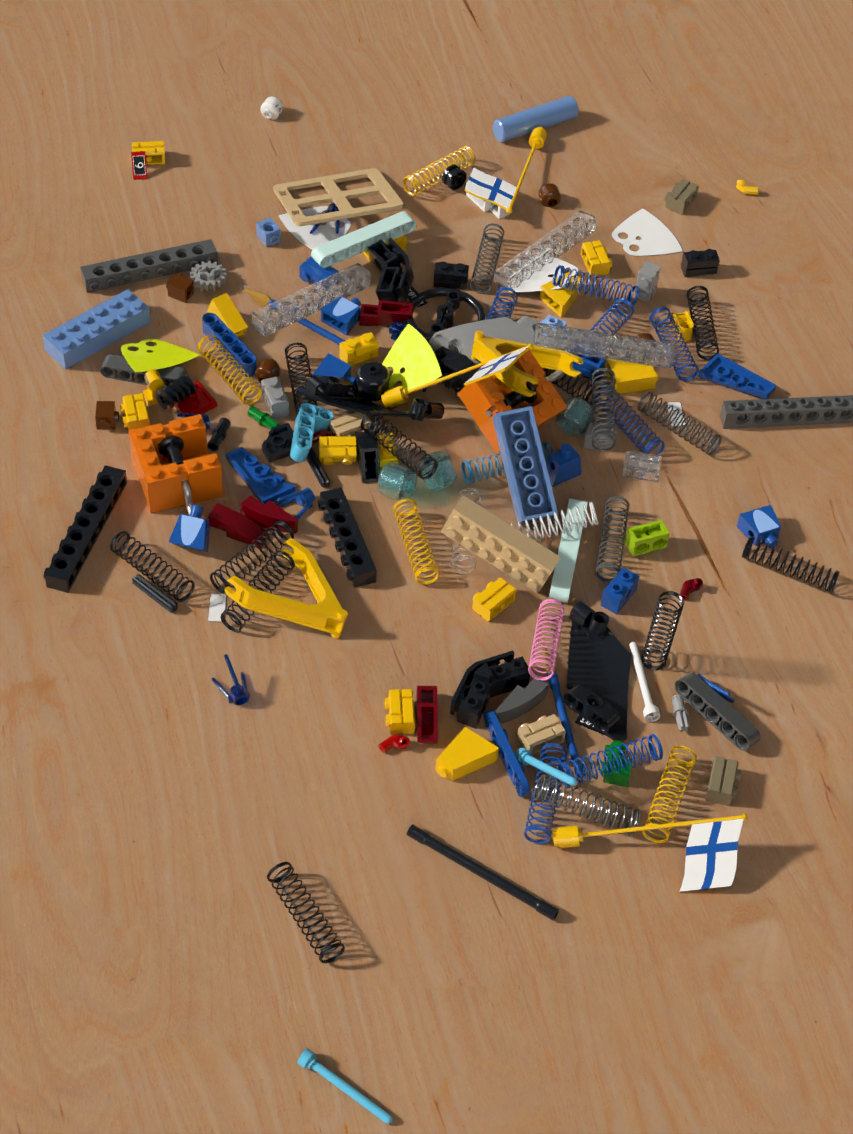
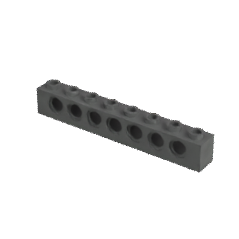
[80,239,218,293]
[720,395,853,429]

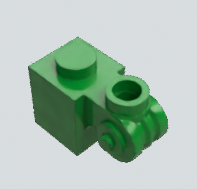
[601,741,633,787]

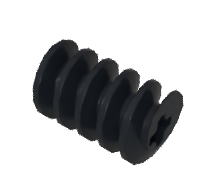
[155,375,197,409]

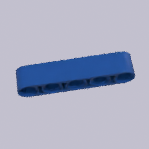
[202,313,256,377]

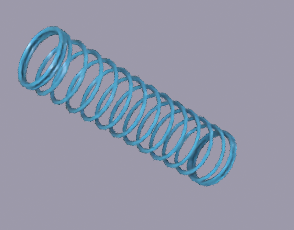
[461,441,554,484]

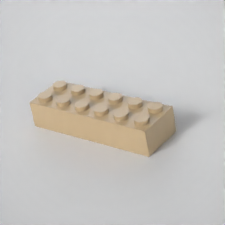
[441,495,561,594]

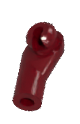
[312,429,335,444]
[680,578,703,600]

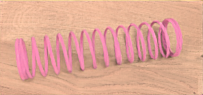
[528,599,564,681]

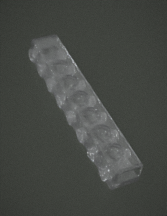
[494,210,596,291]
[251,263,371,337]
[533,322,676,369]

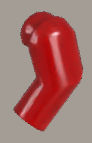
[378,734,410,753]

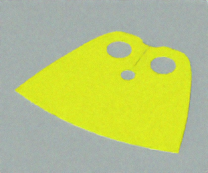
[382,324,442,390]
[121,339,200,373]

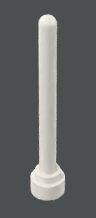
[629,642,660,722]

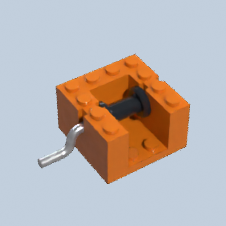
[457,349,568,454]
[128,414,223,516]

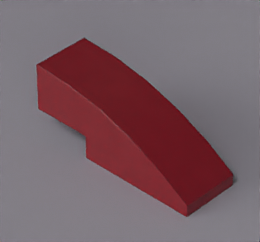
[359,300,413,326]
[240,495,298,534]
[208,503,268,548]
[416,686,438,744]

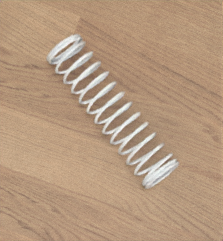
[511,502,599,541]

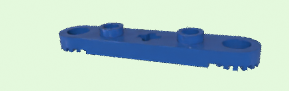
[483,710,530,797]

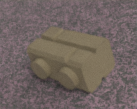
[665,179,699,214]
[705,756,741,806]

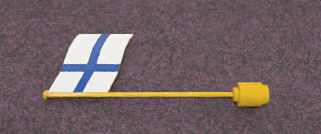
[464,127,547,214]
[381,343,533,408]
[552,813,748,892]

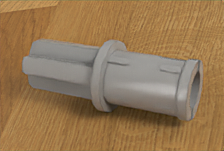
[671,694,690,732]

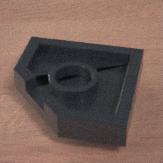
[262,423,294,462]

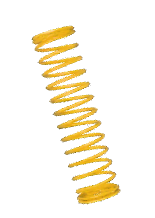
[403,146,475,196]
[197,335,262,405]
[393,499,439,585]
[642,746,697,843]

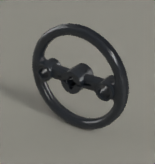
[406,288,485,342]

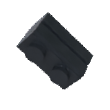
[681,249,720,277]
[433,261,469,290]

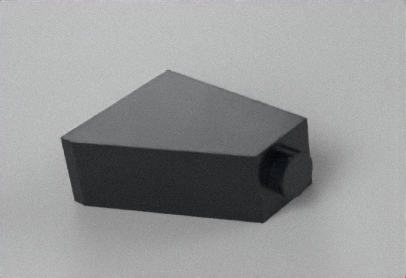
[355,431,380,483]

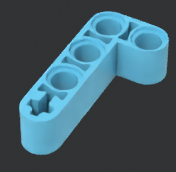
[290,403,334,462]

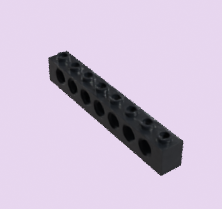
[43,465,127,593]

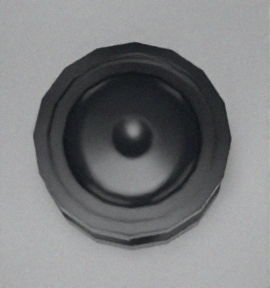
[442,164,467,190]

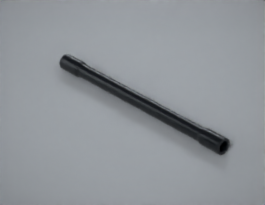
[406,824,559,921]

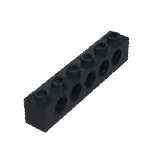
[318,487,377,588]

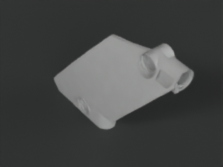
[428,316,572,365]

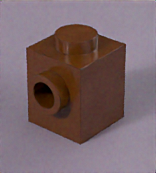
[166,274,194,303]
[95,401,119,430]

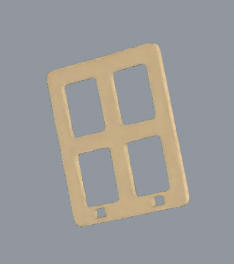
[273,168,403,226]

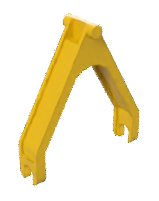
[471,331,584,397]
[224,538,348,638]

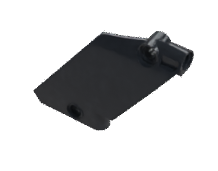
[297,375,444,421]
[563,601,631,741]

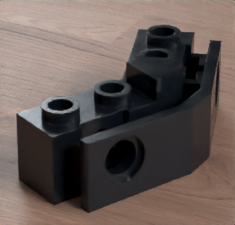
[367,238,414,302]
[434,347,479,397]
[450,651,530,729]

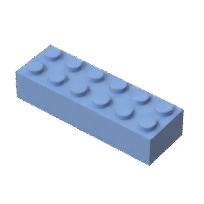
[43,289,150,370]
[492,406,558,525]

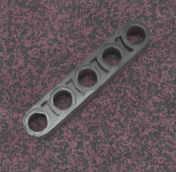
[100,354,189,386]
[675,673,761,751]

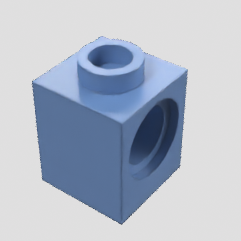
[256,218,281,247]

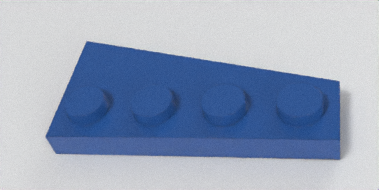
[698,353,776,399]
[226,447,296,504]

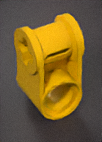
[670,311,694,342]

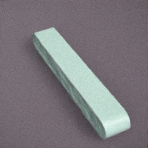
[311,211,417,268]
[549,498,588,603]

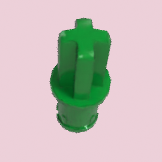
[247,406,280,429]

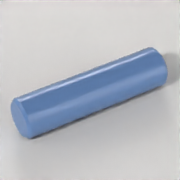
[493,95,579,143]

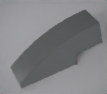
[495,678,549,724]

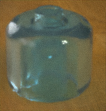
[556,397,593,437]
[418,451,457,490]
[377,463,417,501]

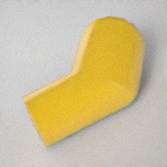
[736,179,758,195]

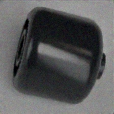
[356,362,390,402]

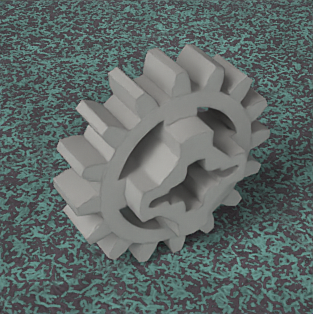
[190,261,227,292]

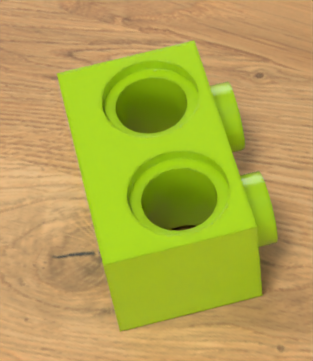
[625,519,670,557]

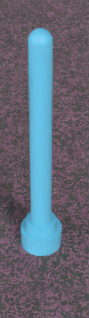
[515,748,577,786]
[297,1048,393,1124]

